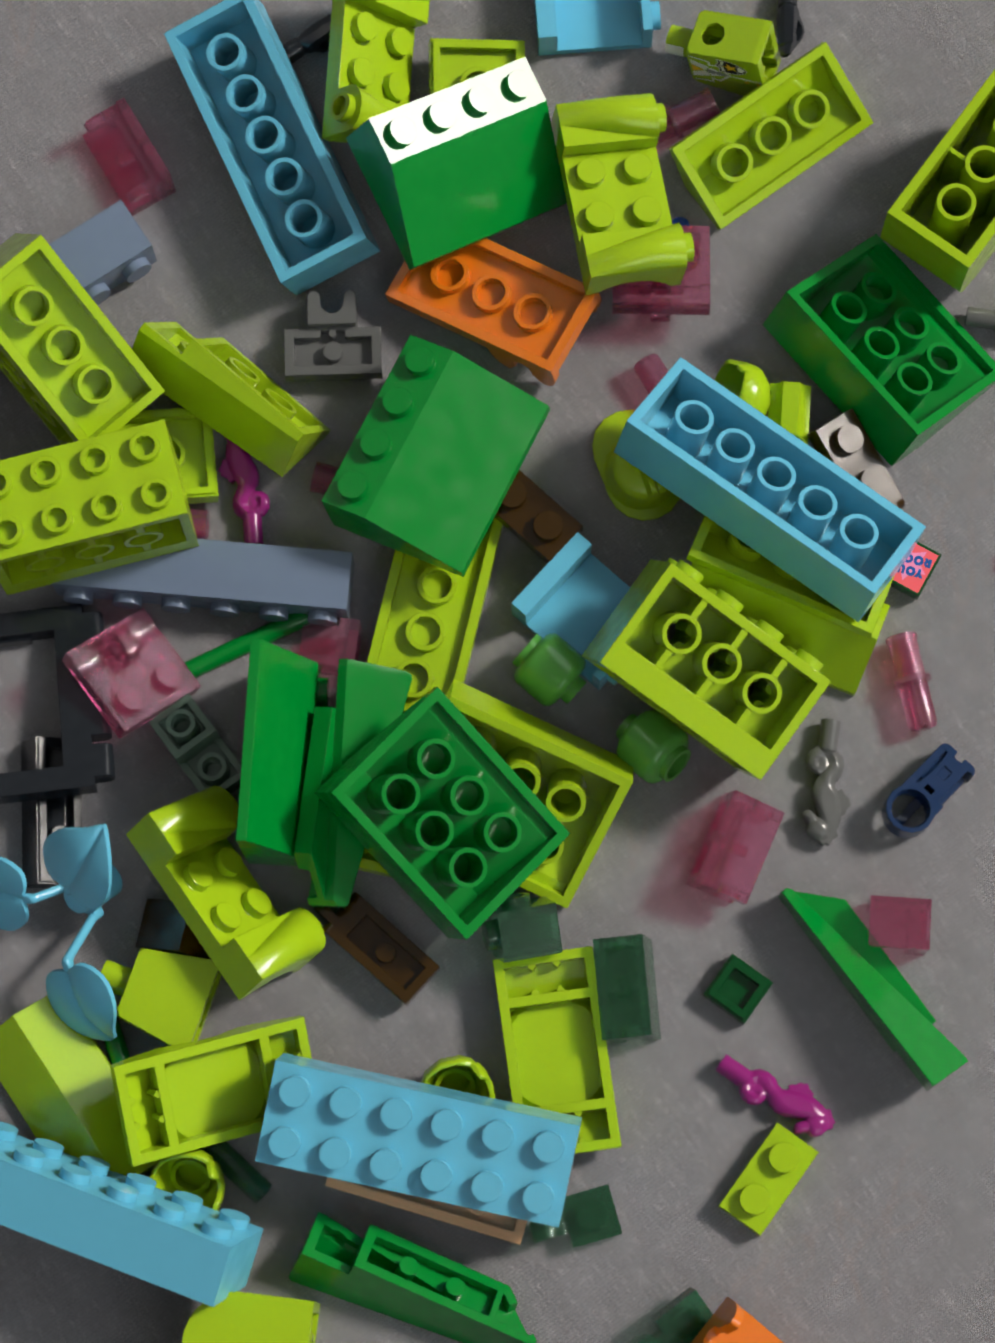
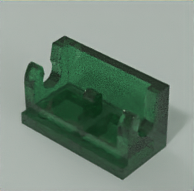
[593,934,661,1043]

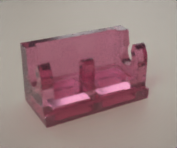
[82,97,176,216]
[686,790,785,905]

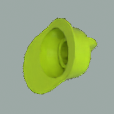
[592,409,680,521]

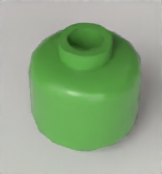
[512,633,586,706]
[616,709,691,784]

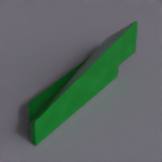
[294,659,412,907]
[778,888,968,1091]
[288,1212,537,1343]

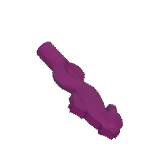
[218,437,270,544]
[715,1054,836,1138]

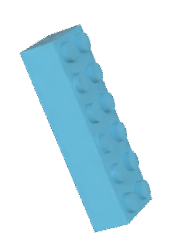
[164,0,380,296]
[614,357,926,623]
[255,1053,582,1228]
[0,1122,264,1307]

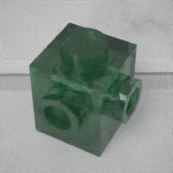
[482,892,563,963]

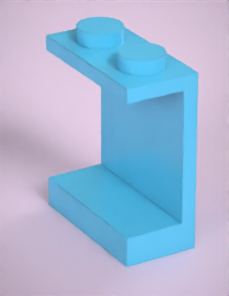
[534,0,661,56]
[511,532,630,690]

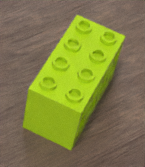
[0,233,165,445]
[0,419,199,595]
[582,557,831,780]

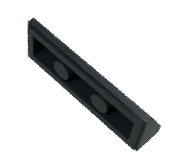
[21,736,82,888]

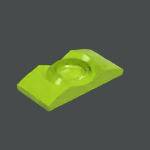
[493,946,622,1154]
[110,1015,312,1167]

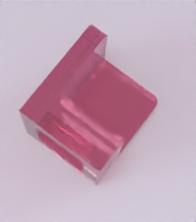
[296,618,362,676]
[866,895,932,956]

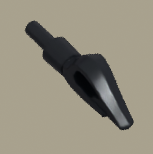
[776,0,804,57]
[283,14,331,64]

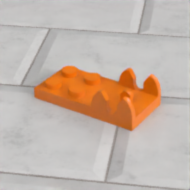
[385,238,602,386]

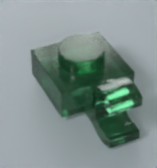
[528,1184,623,1249]

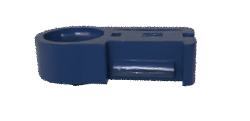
[881,743,975,839]

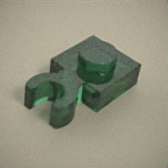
[630,1287,713,1343]

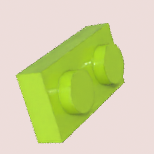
[718,1122,819,1237]

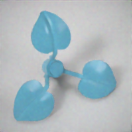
[0,824,123,1041]

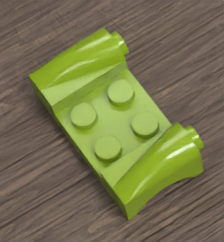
[322,0,430,143]
[551,93,695,295]
[126,786,326,1000]

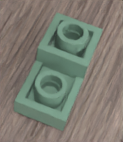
[149,693,241,794]

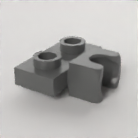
[284,290,383,381]

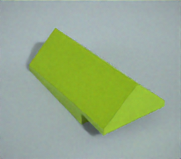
[132,321,331,477]
[691,562,890,696]

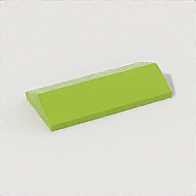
[669,42,874,230]
[686,515,895,638]
[0,995,159,1176]

